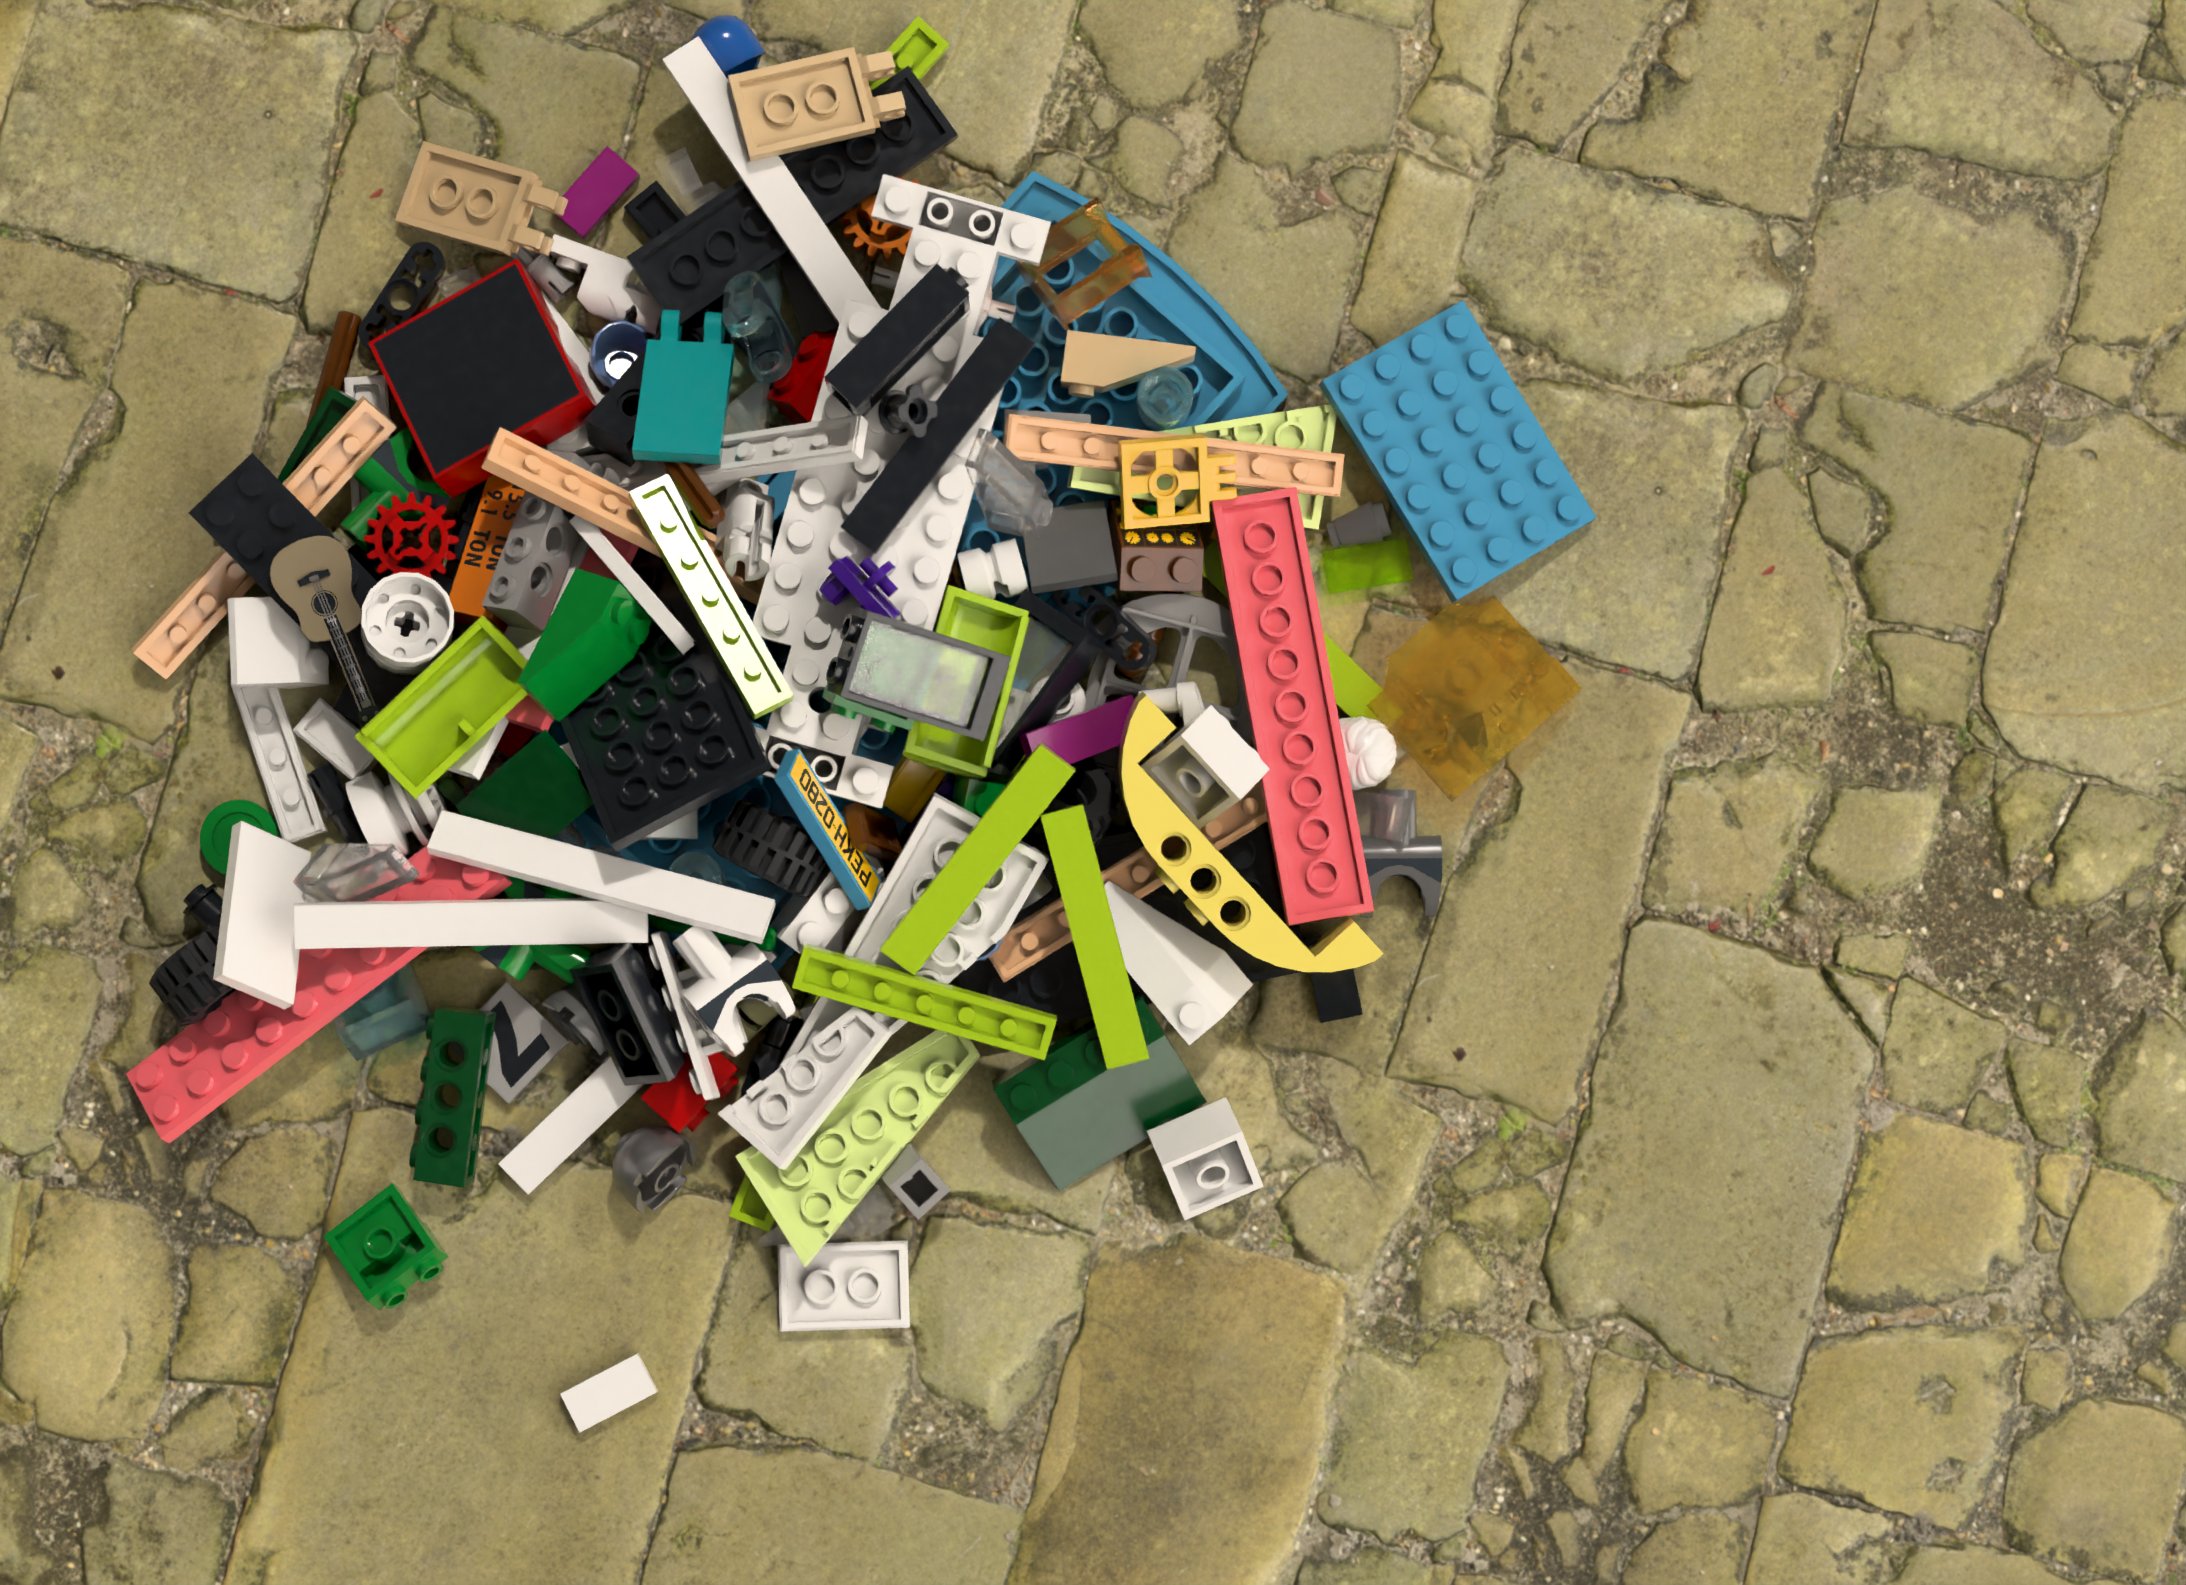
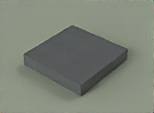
[1019,500,1118,594]

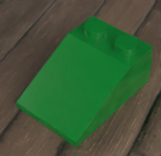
[517,568,653,722]

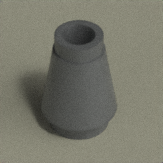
[1326,501,1392,547]

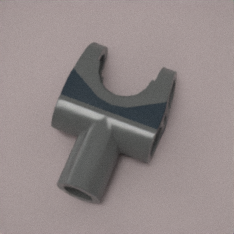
[1360,789,1442,918]

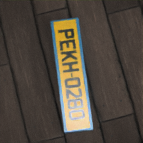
[774,748,881,911]

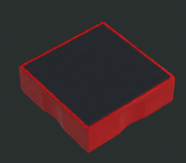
[368,259,597,498]

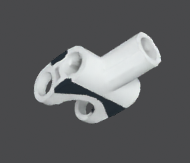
[672,926,796,1057]

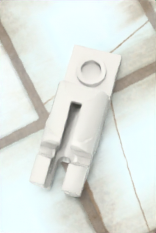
[550,234,662,336]
[715,478,775,581]

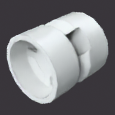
[957,538,1029,600]

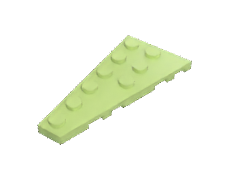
[1067,404,1337,530]
[735,1030,980,1268]

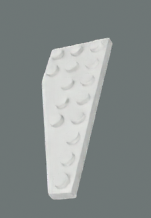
[778,793,1049,1069]

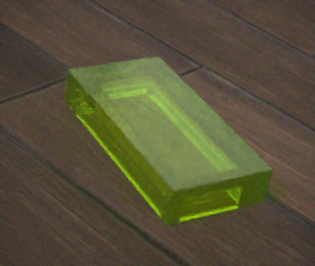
[1321,538,1414,595]

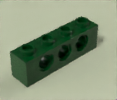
[409,1005,496,1188]

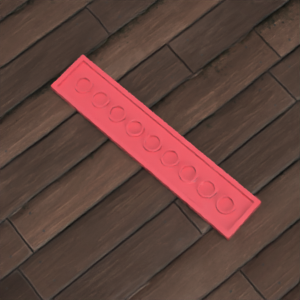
[1210,487,1374,927]
[126,844,513,1144]

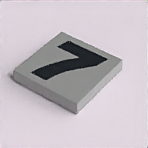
[449,982,570,1104]

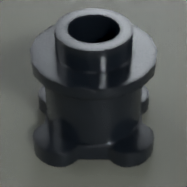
[878,384,938,438]
[183,884,223,934]

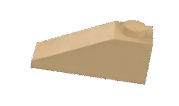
[1061,330,1196,398]

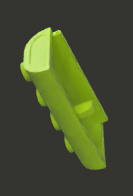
[902,585,1030,778]
[355,615,528,800]

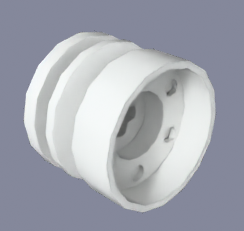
[361,572,454,675]
[345,772,447,865]

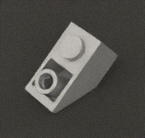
[881,1142,952,1220]

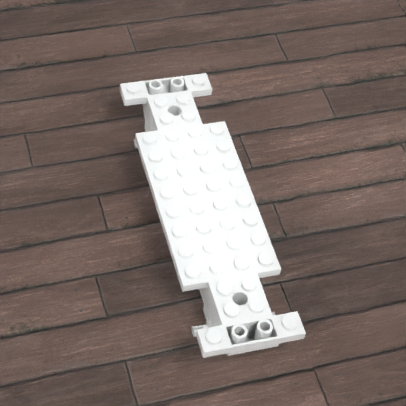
[753,174,1051,809]

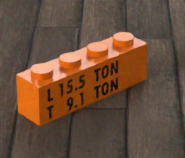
[449,475,525,633]

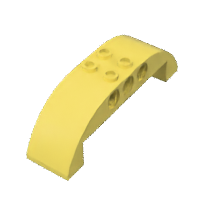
[1118,691,1384,972]

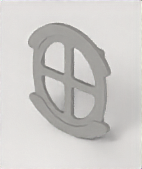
[1085,593,1251,801]

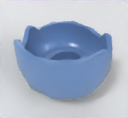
[589,320,648,389]

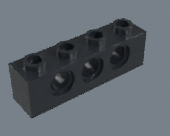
[584,310,732,467]

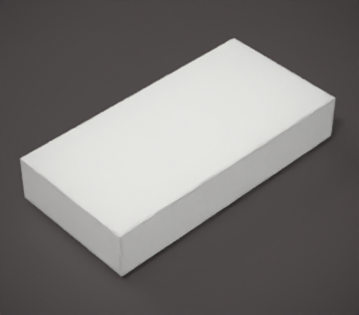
[292,698,378,780]
[560,1353,658,1433]

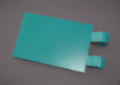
[632,309,735,465]

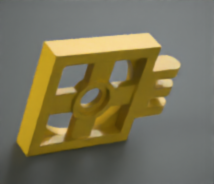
[1118,434,1237,529]

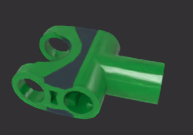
[339,426,451,552]
[471,876,594,986]

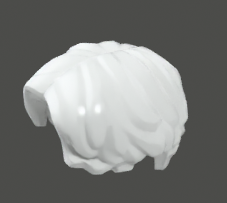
[1339,716,1397,790]

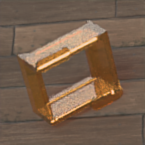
[1015,197,1152,331]

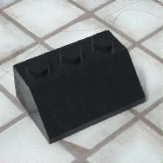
[569,943,686,1086]

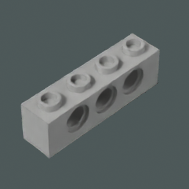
[481,449,591,632]

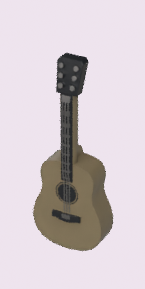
[270,536,381,728]

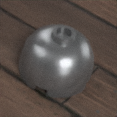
[612,1125,697,1213]

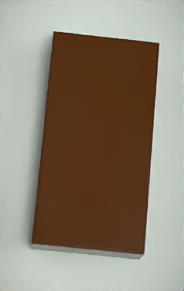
[843,802,902,864]

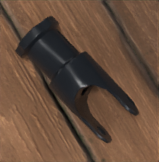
[741,1014,804,1097]

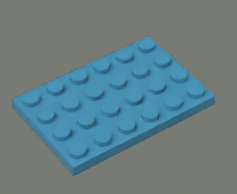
[1319,300,1597,604]

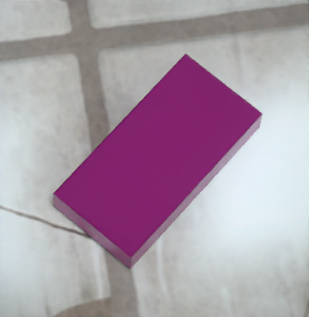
[555,146,640,239]

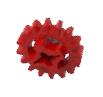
[364,492,459,579]

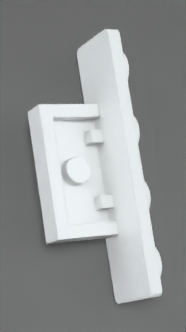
[649,931,748,1100]

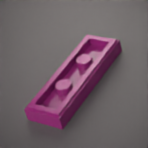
[1019,695,1134,764]

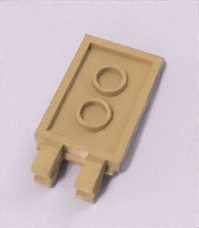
[728,47,906,162]
[395,141,568,257]

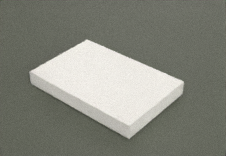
[778,1240,910,1331]

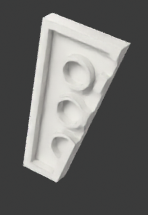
[718,1006,893,1170]

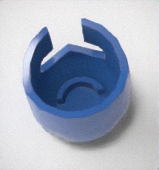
[681,15,766,79]

